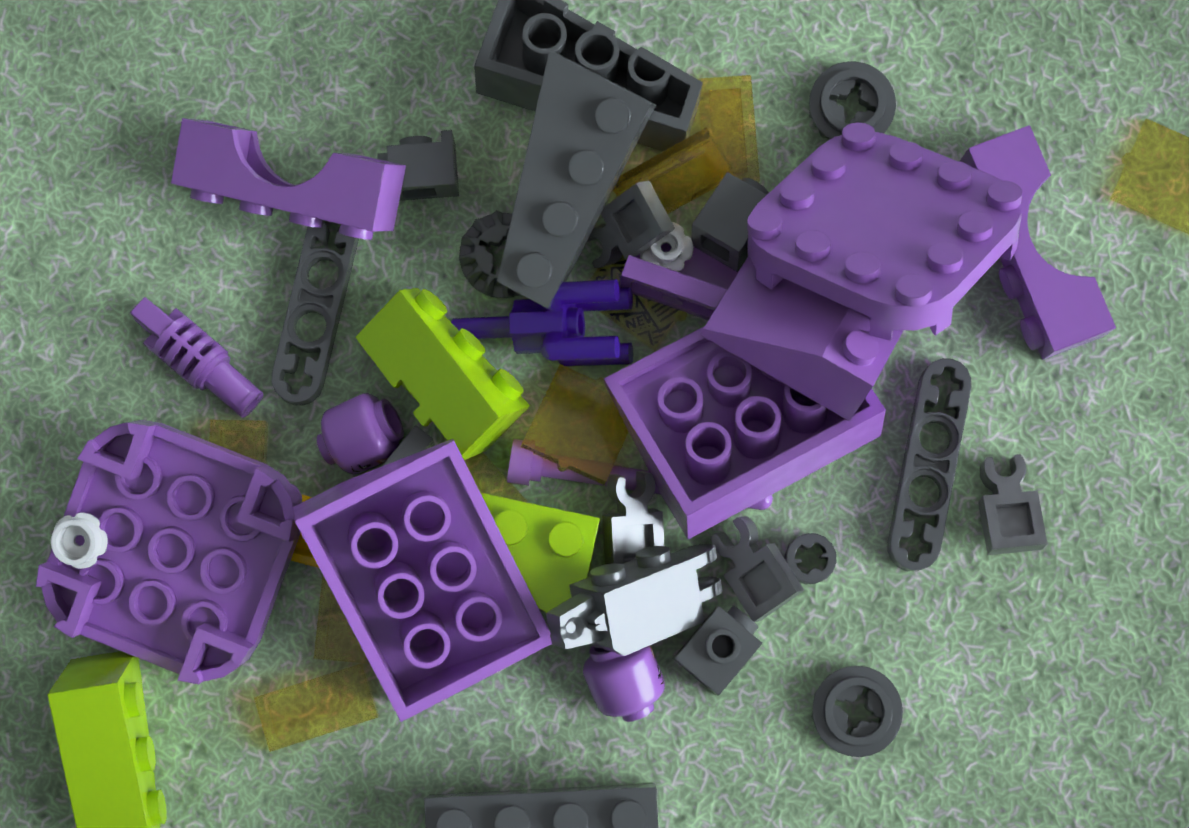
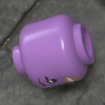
[317,393,404,475]
[583,646,665,722]

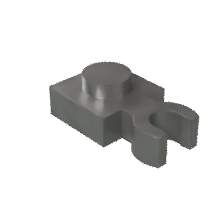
[587,180,675,268]
[978,454,1048,555]
[602,471,664,564]
[711,516,804,622]

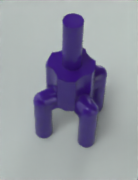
[451,279,634,367]

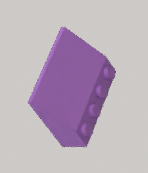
[700,256,904,421]
[604,326,886,539]
[293,439,552,722]

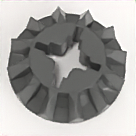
[809,61,896,139]
[459,210,521,298]
[811,666,903,757]

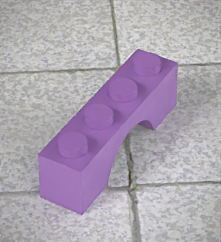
[171,118,406,240]
[960,125,1116,360]

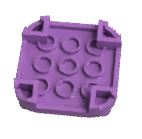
[747,122,1022,341]
[36,420,302,684]

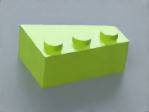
[355,288,531,460]
[481,493,600,613]
[47,651,167,828]

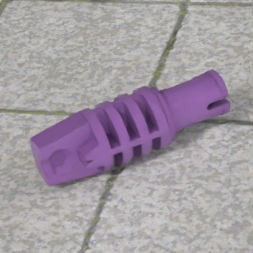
[130,297,263,418]

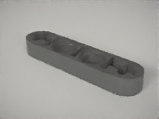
[271,223,359,406]
[887,358,971,571]

